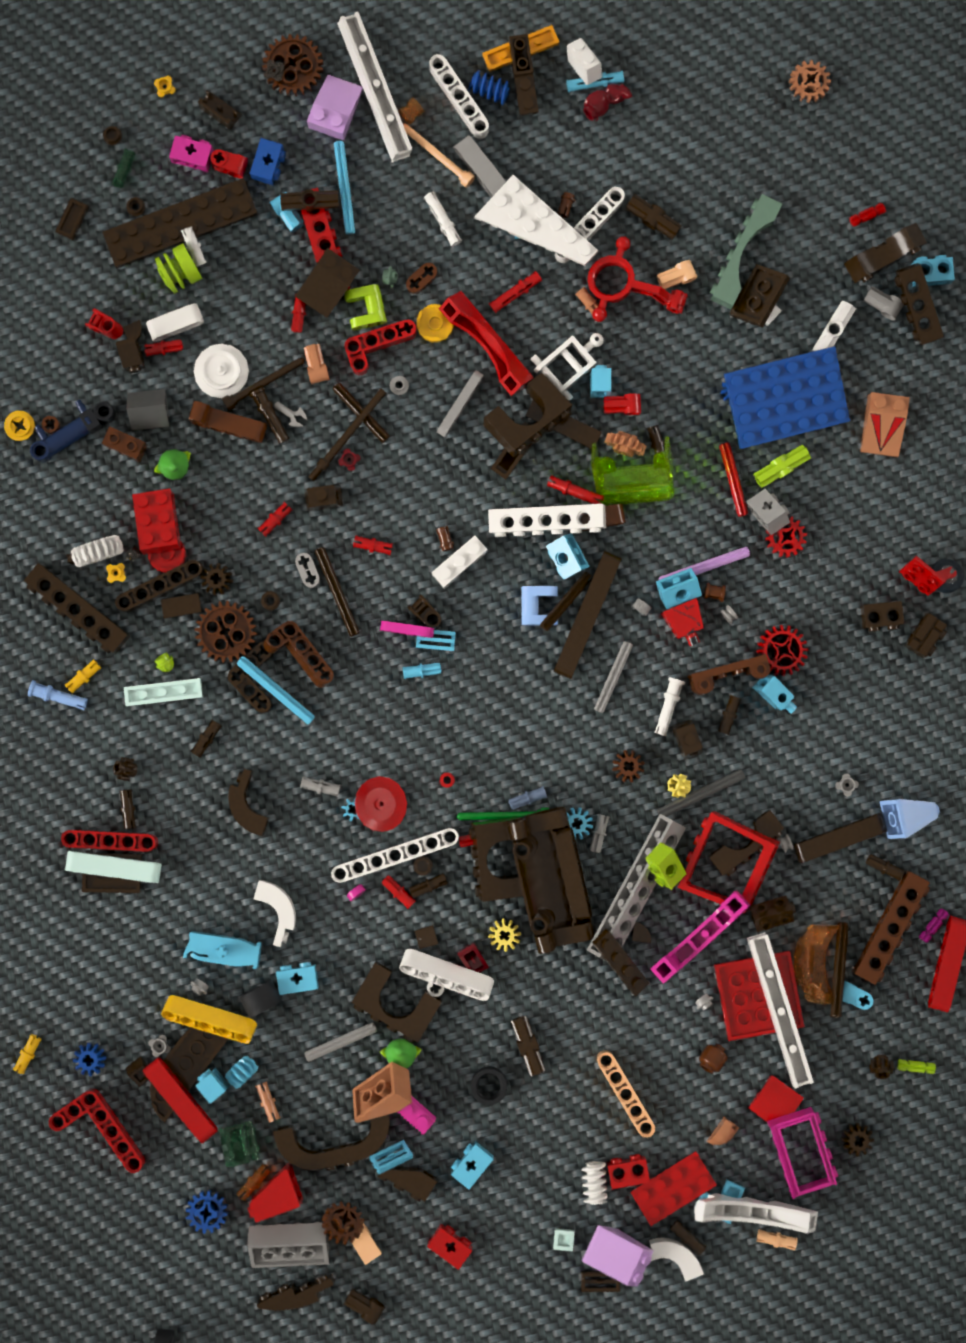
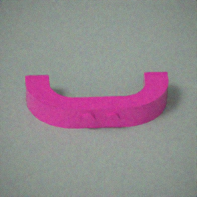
[651,891,750,984]

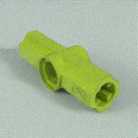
[753,445,811,488]

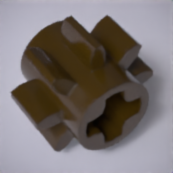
[113,757,137,781]
[869,1055,894,1079]

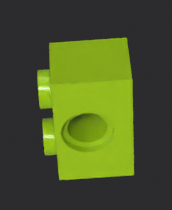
[645,842,687,890]

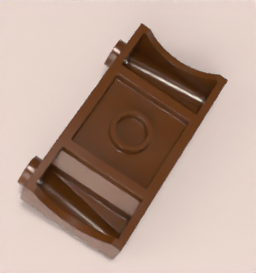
[688,654,770,695]

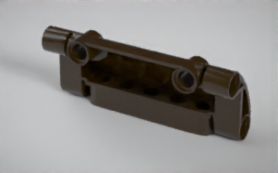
[508,807,594,954]

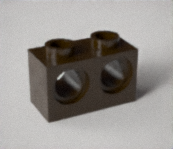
[860,601,904,632]

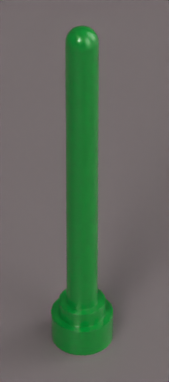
[457,807,549,820]

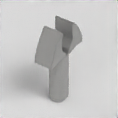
[274,402,308,428]

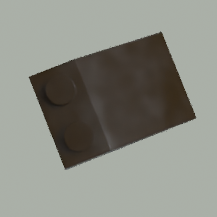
[295,248,360,318]

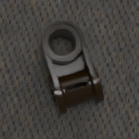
[407,594,442,630]

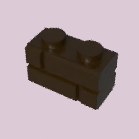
[904,613,947,658]

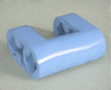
[521,586,558,626]

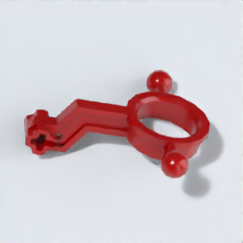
[587,236,688,322]

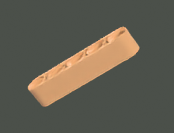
[597,1050,655,1138]

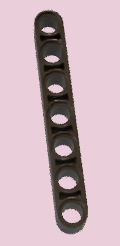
[553,551,622,679]

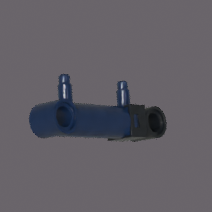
[30,400,116,463]

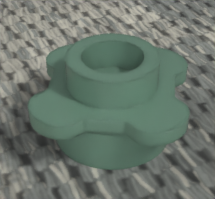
[382,266,398,288]

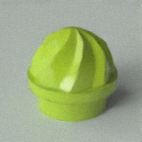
[155,652,174,672]

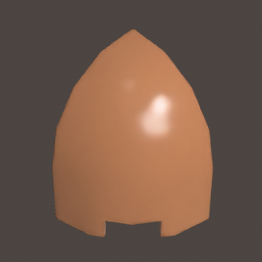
[706,1117,740,1145]

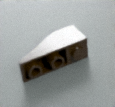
[375,1167,437,1202]

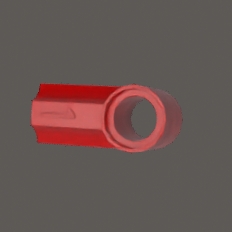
[603,393,641,415]

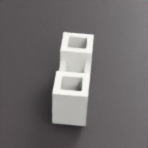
[431,536,488,589]

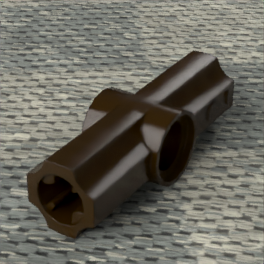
[280,190,339,212]
[626,194,682,240]
[511,1015,546,1076]

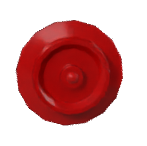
[355,776,407,832]

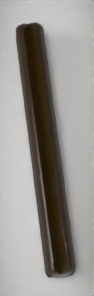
[315,547,359,637]
[830,922,848,1018]

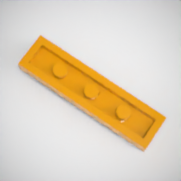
[482,25,559,73]

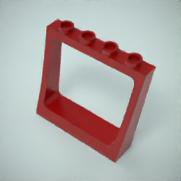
[678,811,780,913]

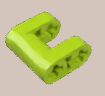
[344,284,387,330]

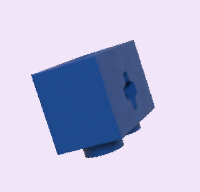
[250,138,286,185]

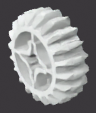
[71,535,124,567]

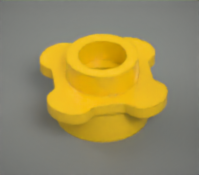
[154,76,176,97]
[106,563,126,583]

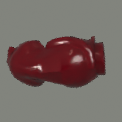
[583,83,632,121]

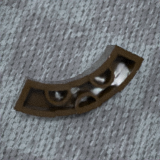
[844,223,927,283]

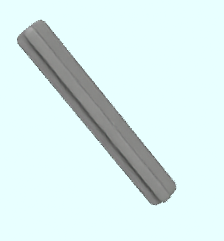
[594,641,633,713]
[304,1022,377,1062]

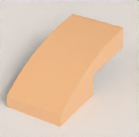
[352,1223,382,1265]

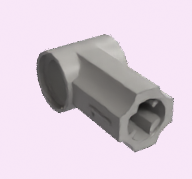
[863,286,904,320]

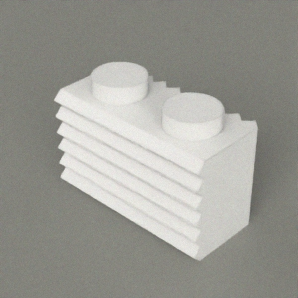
[567,38,602,85]

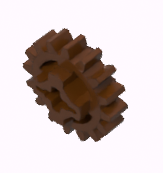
[321,1201,364,1245]

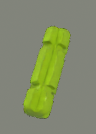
[897,1059,936,1074]

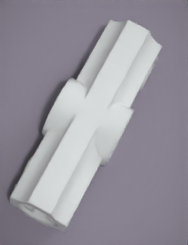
[812,300,856,351]

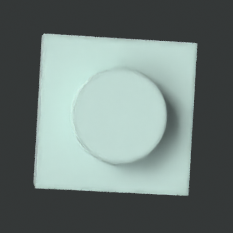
[553,1228,575,1251]

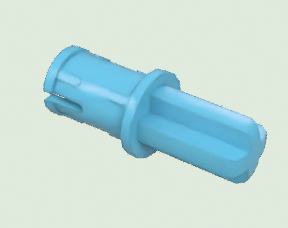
[403,663,441,679]

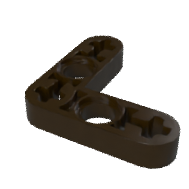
[228,642,273,713]

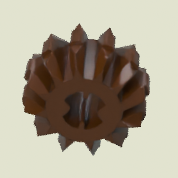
[612,750,645,782]

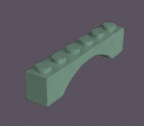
[710,194,782,310]

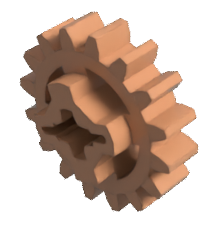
[789,60,831,103]
[605,431,647,457]

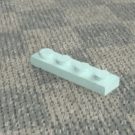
[124,678,203,706]

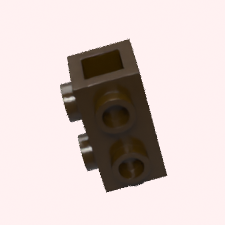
[750,895,796,932]

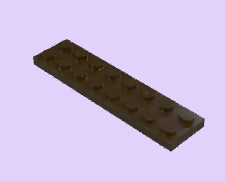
[102,178,258,268]

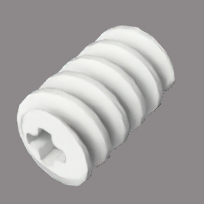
[581,1161,608,1204]

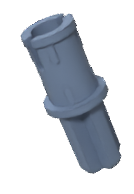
[509,786,547,810]

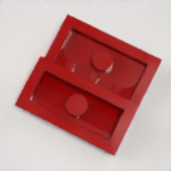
[748,1075,804,1131]

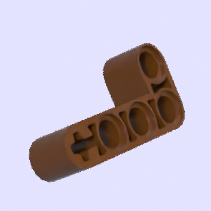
[188,401,268,443]
[263,621,334,688]

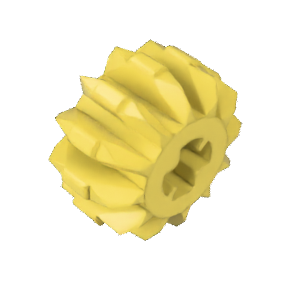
[488,918,521,952]

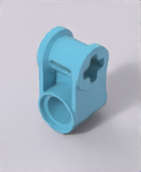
[843,980,873,1010]

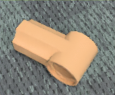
[656,260,698,290]

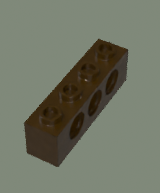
[894,263,944,345]

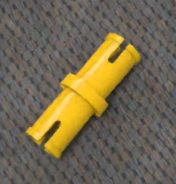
[65,659,101,694]
[13,1034,42,1074]

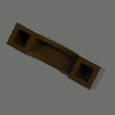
[708,810,785,876]

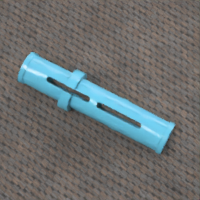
[566,71,624,92]

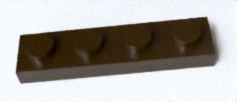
[592,929,649,996]

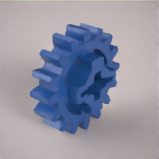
[185,1190,228,1234]

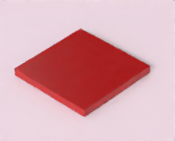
[714,950,804,1041]

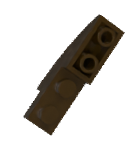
[509,34,539,116]
[256,1273,335,1311]

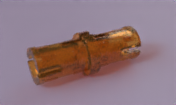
[236,1163,271,1201]

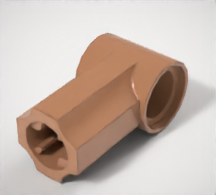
[304,344,330,384]

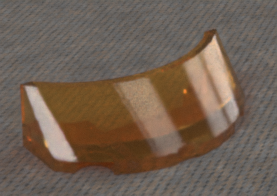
[793,924,840,1004]

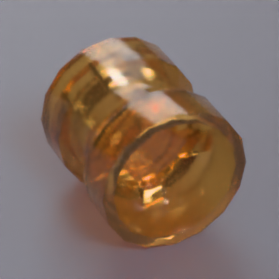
[398,97,425,125]

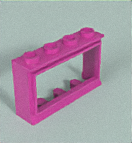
[767,1107,838,1199]

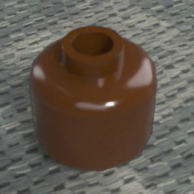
[699,1043,728,1074]

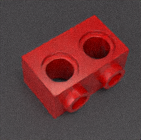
[607,1154,650,1189]

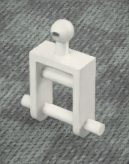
[531,333,604,401]

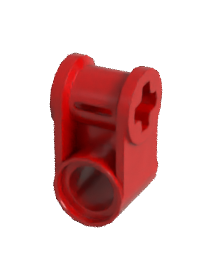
[211,149,249,179]
[85,309,123,340]

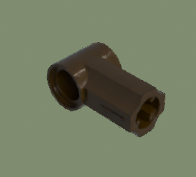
[344,1288,385,1325]

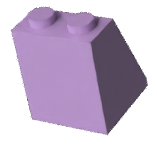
[582,1225,653,1287]

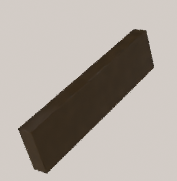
[525,400,602,450]

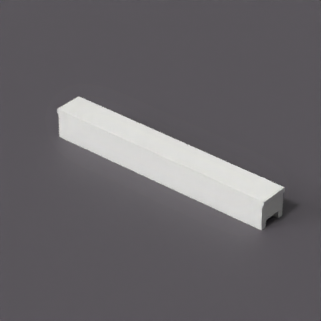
[338,12,412,162]
[747,932,814,1088]

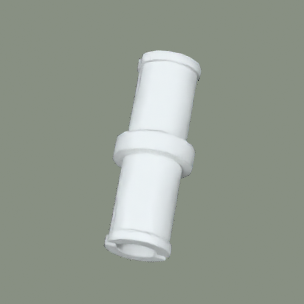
[181,226,206,267]

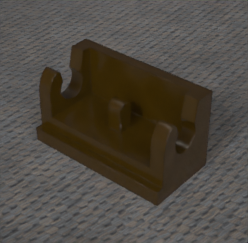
[198,90,242,130]

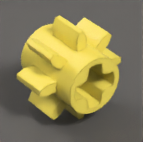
[668,774,691,798]

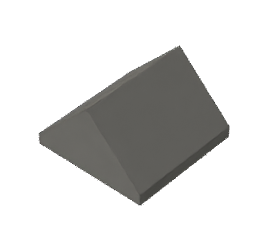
[126,389,170,431]

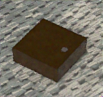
[415,925,438,949]

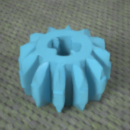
[567,807,593,839]
[225,1056,258,1089]

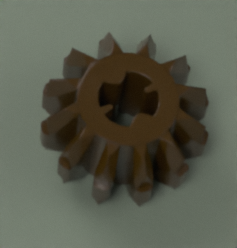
[200,563,234,596]
[841,1122,875,1157]

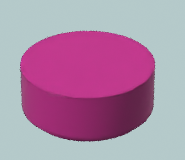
[347,884,366,902]

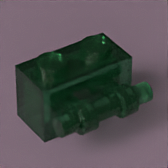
[218,1120,260,1167]

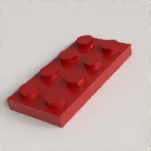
[630,1151,717,1226]

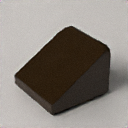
[126,1057,149,1087]

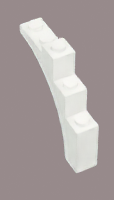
[694,1193,818,1233]

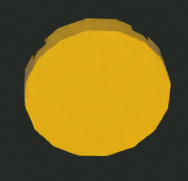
[416,304,454,342]

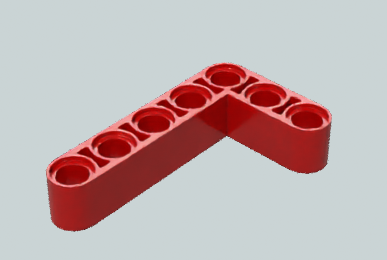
[49,1088,145,1173]

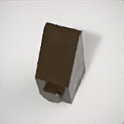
[116,338,145,373]

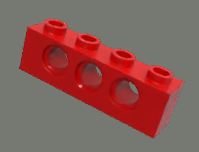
[301,187,342,263]

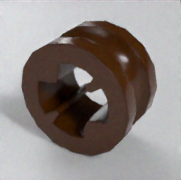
[41,416,60,434]

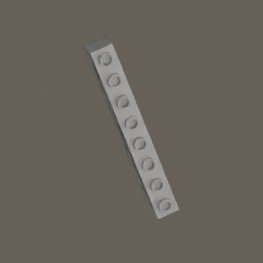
[587,814,686,961]

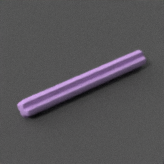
[659,547,750,580]

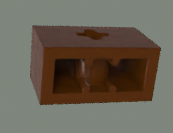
[102,426,148,462]

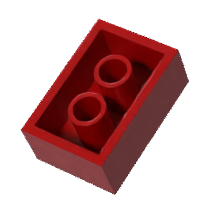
[132,488,181,555]

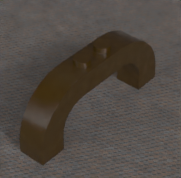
[273,1114,390,1171]

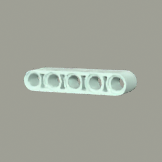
[65,851,162,883]

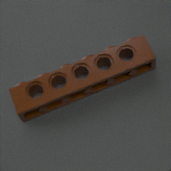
[852,871,930,985]

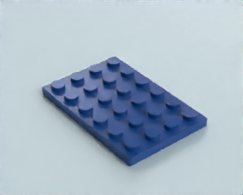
[724,346,850,449]

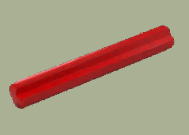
[719,443,748,517]

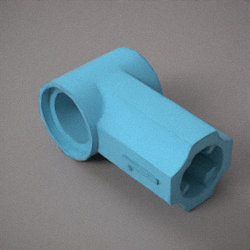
[270,192,305,233]

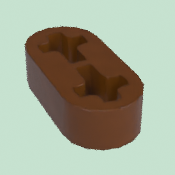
[406,263,437,294]

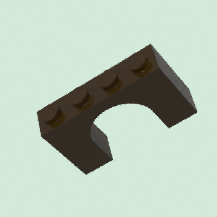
[483,373,572,457]
[469,817,523,902]
[351,961,442,1043]

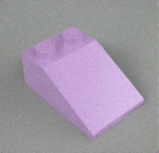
[307,75,363,141]

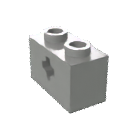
[746,489,790,535]

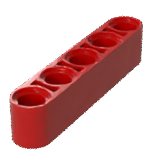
[61,830,158,852]
[928,916,966,1012]
[143,1057,218,1144]

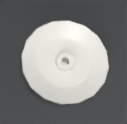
[194,344,249,398]

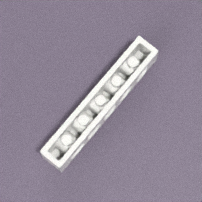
[488,504,606,537]

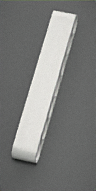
[331,828,459,883]

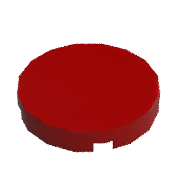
[148,542,186,573]

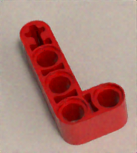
[345,319,417,376]

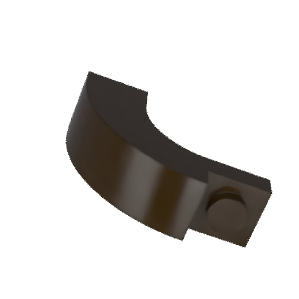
[228,769,270,836]

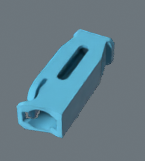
[183,931,262,969]

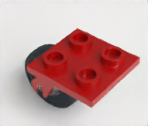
[899,555,964,596]

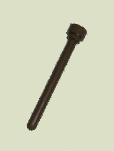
[221,357,304,411]

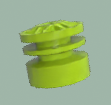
[154,243,203,294]

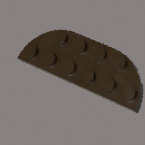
[150,1027,228,1123]

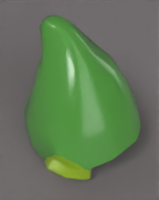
[154,449,191,480]
[380,1038,422,1069]

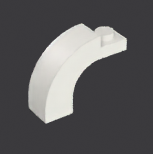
[254,880,296,947]
[649,1238,704,1281]

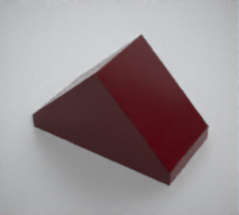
[457,942,489,973]

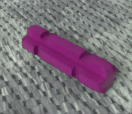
[919,908,949,943]

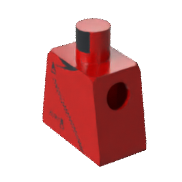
[661,598,704,646]

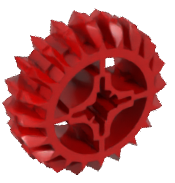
[756,625,808,677]

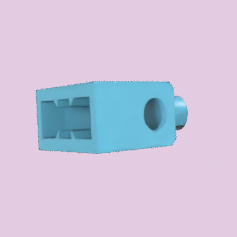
[752,675,797,715]

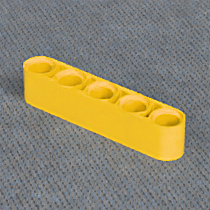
[161,995,257,1044]

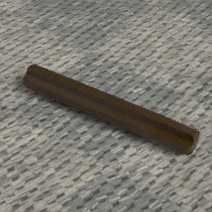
[333,383,389,443]
[540,572,593,631]

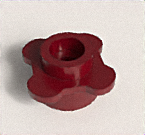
[338,449,361,471]

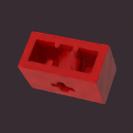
[427,1224,472,1270]

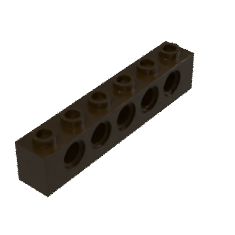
[24,563,130,654]

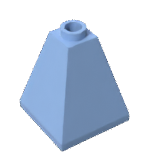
[880,799,940,839]

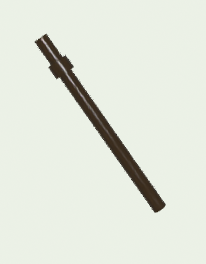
[308,389,386,481]

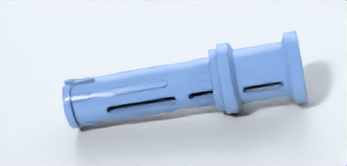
[28,680,88,710]

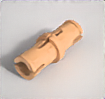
[756,1229,797,1251]

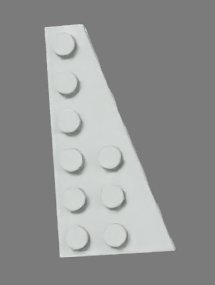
[474,175,598,266]

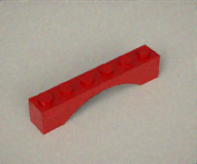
[439,291,534,396]

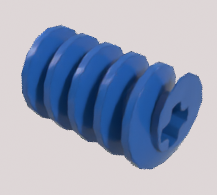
[468,70,510,105]

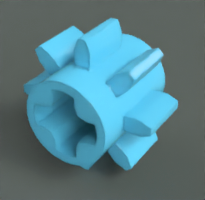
[341,798,360,821]

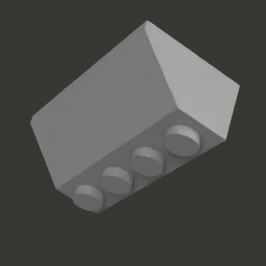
[247,1222,329,1268]

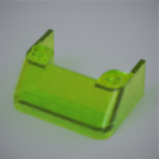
[591,436,674,505]

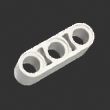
[146,304,204,342]

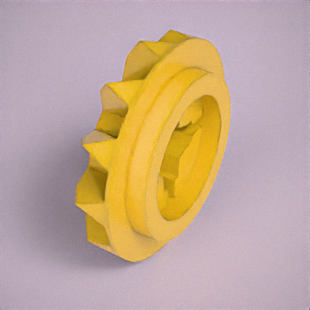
[4,411,35,441]

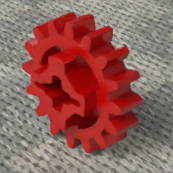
[765,516,807,558]

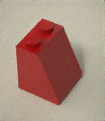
[248,1162,304,1222]

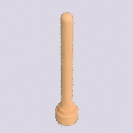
[403,124,476,188]

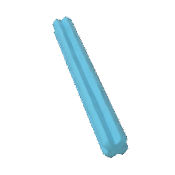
[334,141,355,235]
[237,656,315,724]

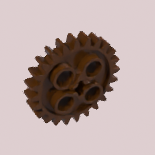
[262,33,324,97]
[194,601,257,663]

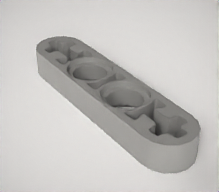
[437,370,484,437]

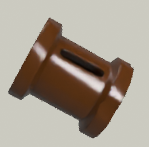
[704,582,726,602]

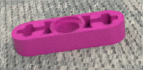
[380,621,434,638]

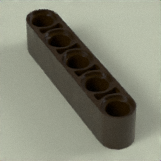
[115,560,204,612]
[793,813,887,863]

